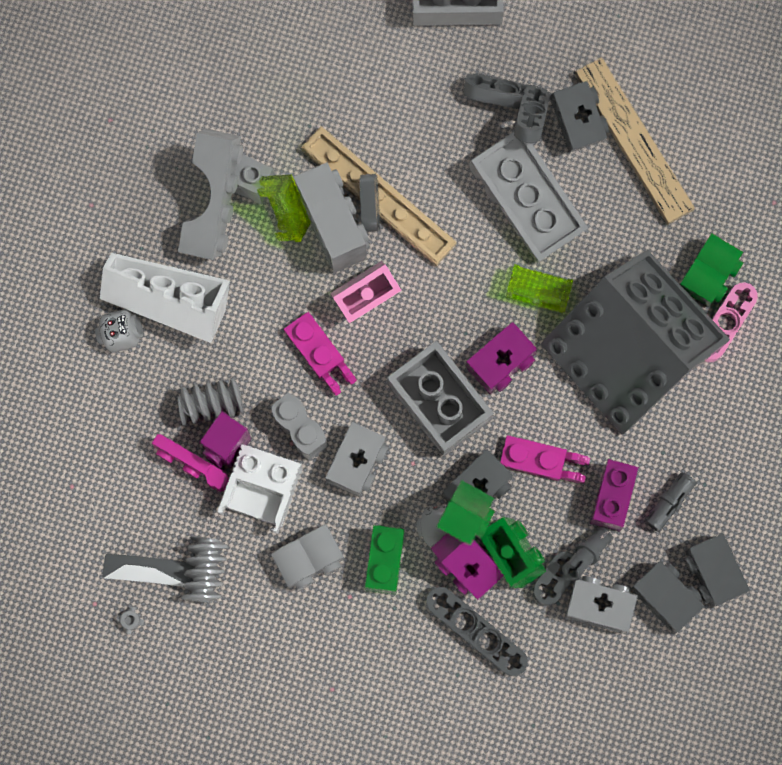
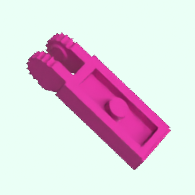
[284,311,357,396]
[152,434,230,493]
[500,435,590,484]

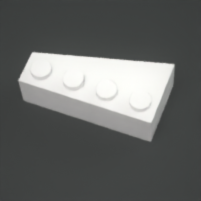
[100,253,230,343]

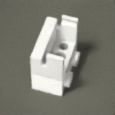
[218,444,303,534]

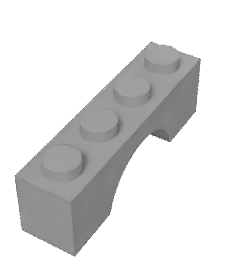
[178,128,243,260]

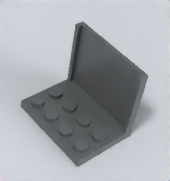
[540,249,730,435]

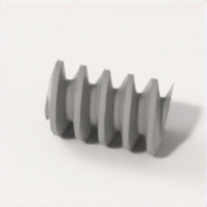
[178,377,244,426]
[181,536,228,603]

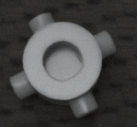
[117,607,144,634]

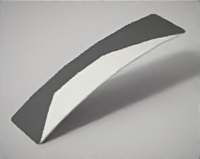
[102,554,194,587]

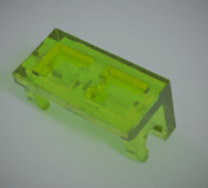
[257,174,311,242]
[505,264,574,313]

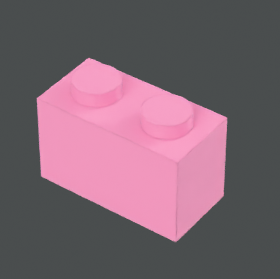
[330,261,402,323]

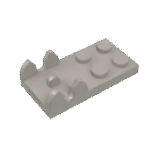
[469,132,588,263]

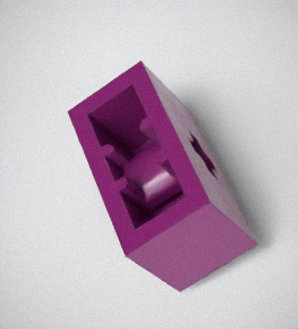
[465,322,537,394]
[200,411,252,469]
[590,459,639,532]
[430,533,503,600]

